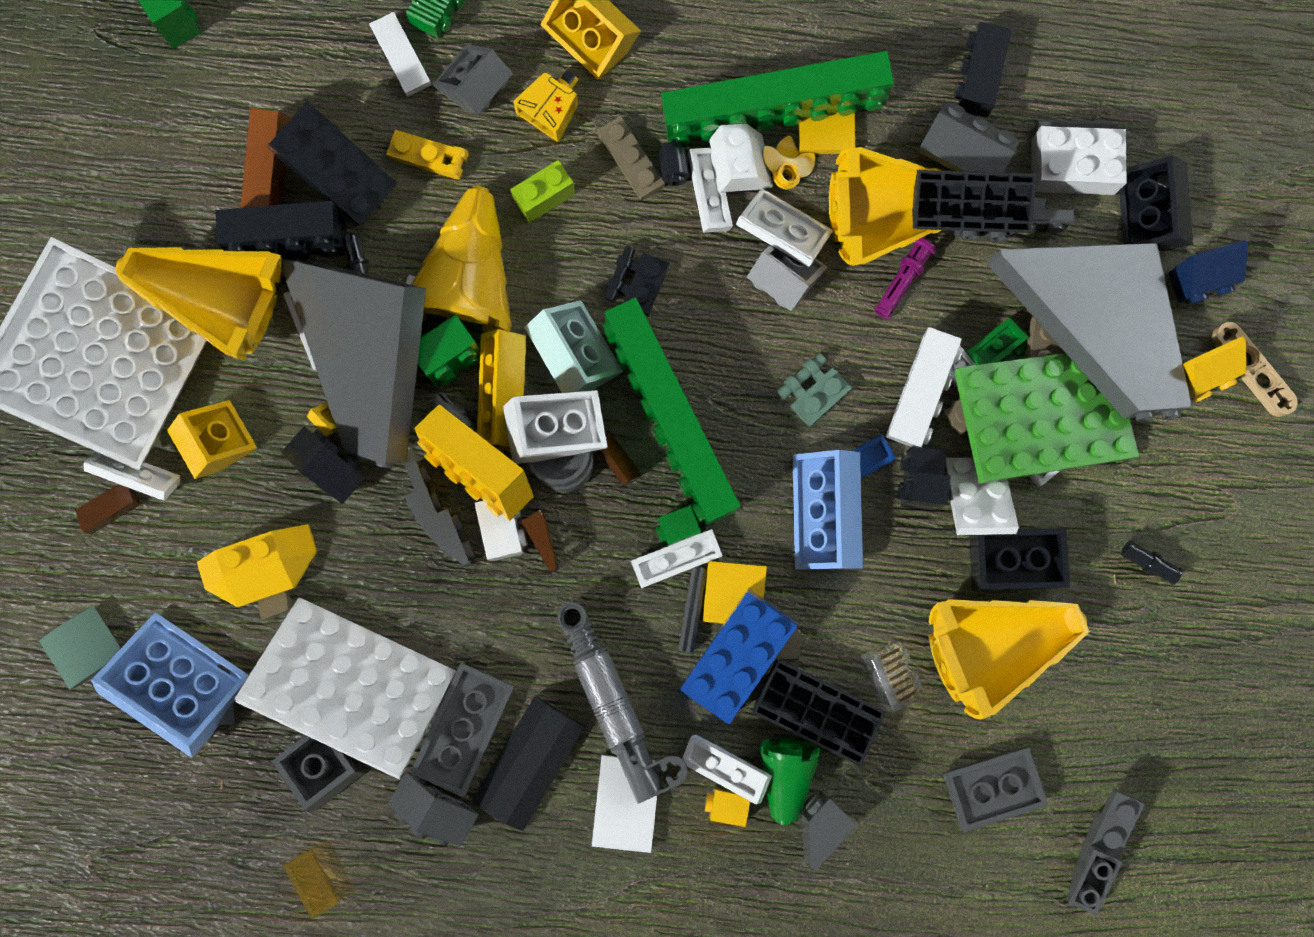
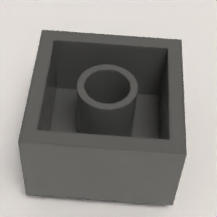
[272,735,365,811]

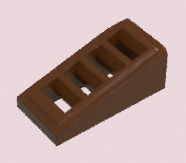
[522,509,558,573]

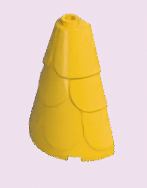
[829,147,942,266]
[411,186,512,333]
[115,247,282,360]
[928,599,1090,719]

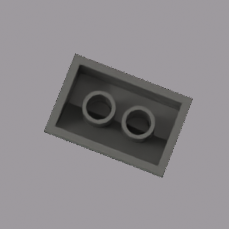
[917,101,1020,173]

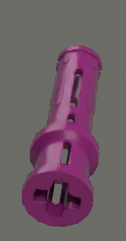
[874,238,937,319]

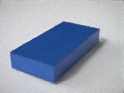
[833,434,897,478]

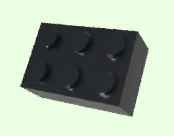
[969,528,1070,591]

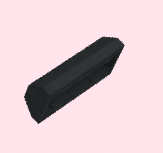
[912,170,1037,233]
[752,659,886,766]
[472,696,585,831]

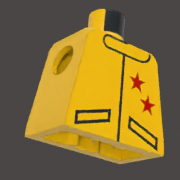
[513,70,578,142]

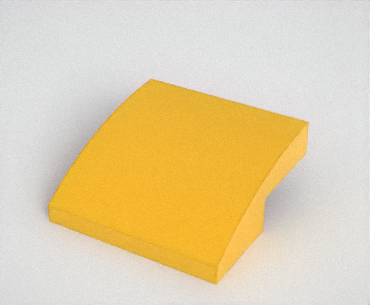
[702,561,767,624]

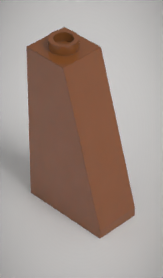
[240,107,292,208]

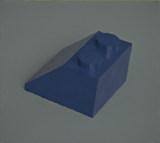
[1168,240,1248,304]

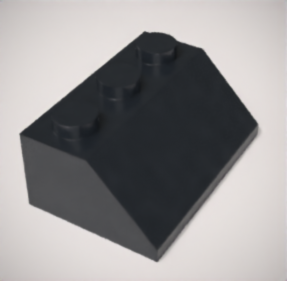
[1119,155,1193,251]

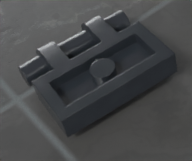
[605,246,670,316]

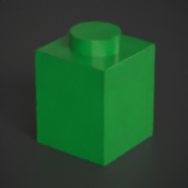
[655,505,701,546]

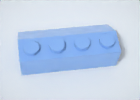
[793,450,863,570]

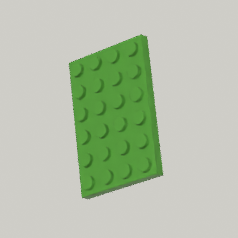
[954,353,1139,484]

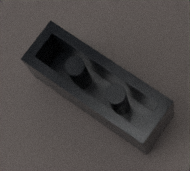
[954,22,1012,117]

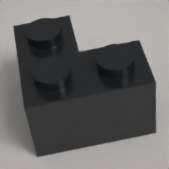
[281,426,365,504]
[897,447,951,511]

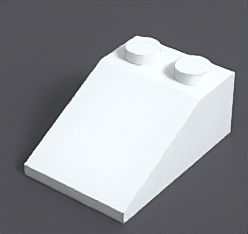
[503,390,607,464]

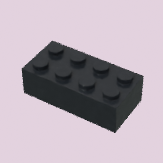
[267,101,397,226]
[215,201,346,259]

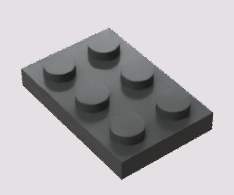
[942,746,1049,832]

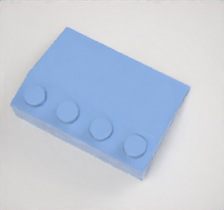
[91,612,249,758]

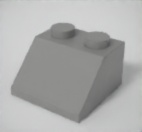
[746,245,827,311]

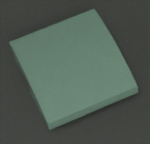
[39,606,121,691]

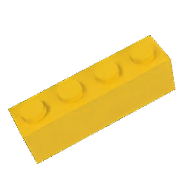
[477,329,526,451]

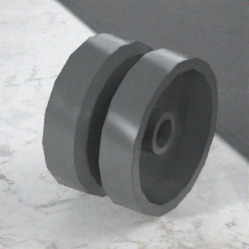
[528,451,595,492]

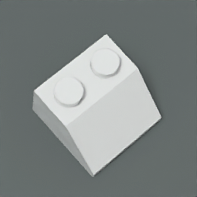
[709,124,773,192]

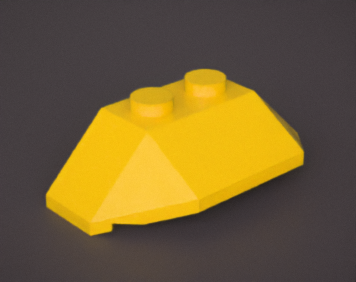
[197,524,318,607]

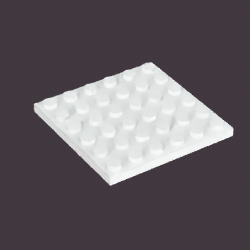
[0,237,207,471]

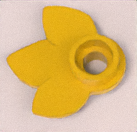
[763,136,815,190]

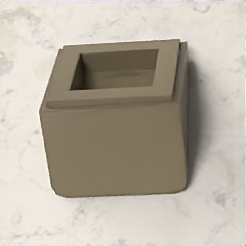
[257,591,293,621]
[775,629,801,660]

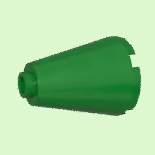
[760,737,820,825]

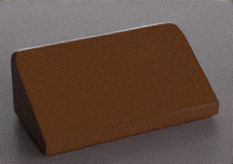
[597,431,641,487]
[75,484,141,534]

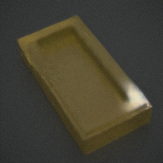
[283,849,340,920]

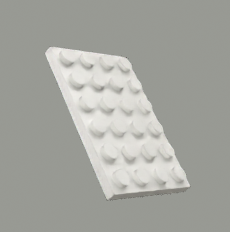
[235,597,456,780]

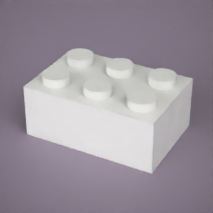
[1031,126,1126,195]

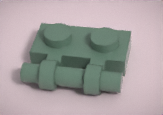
[778,353,852,428]

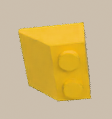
[1183,336,1246,402]
[167,400,257,479]

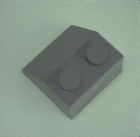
[432,44,513,115]
[802,791,857,871]

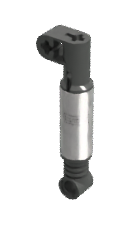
[557,602,688,804]

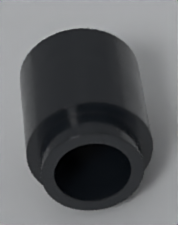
[658,141,690,186]

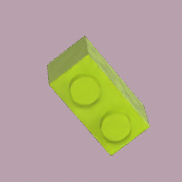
[510,160,575,223]

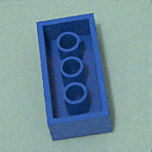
[680,588,797,724]

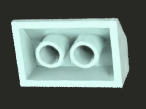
[524,300,623,393]

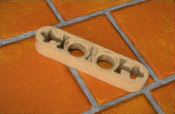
[1211,322,1298,417]

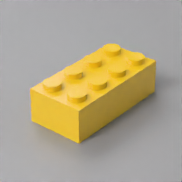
[414,404,534,522]

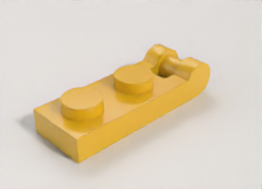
[386,130,469,180]

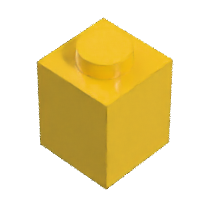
[704,787,750,827]

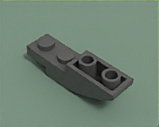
[954,198,1074,242]
[404,460,475,567]
[1067,788,1145,915]

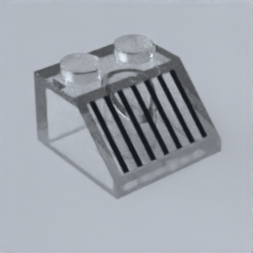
[861,641,922,712]

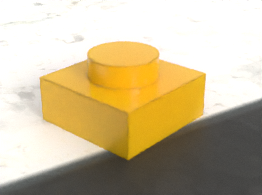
[306,402,337,437]

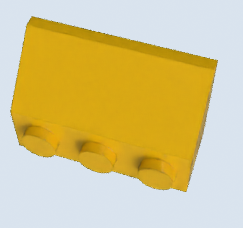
[540,0,641,80]

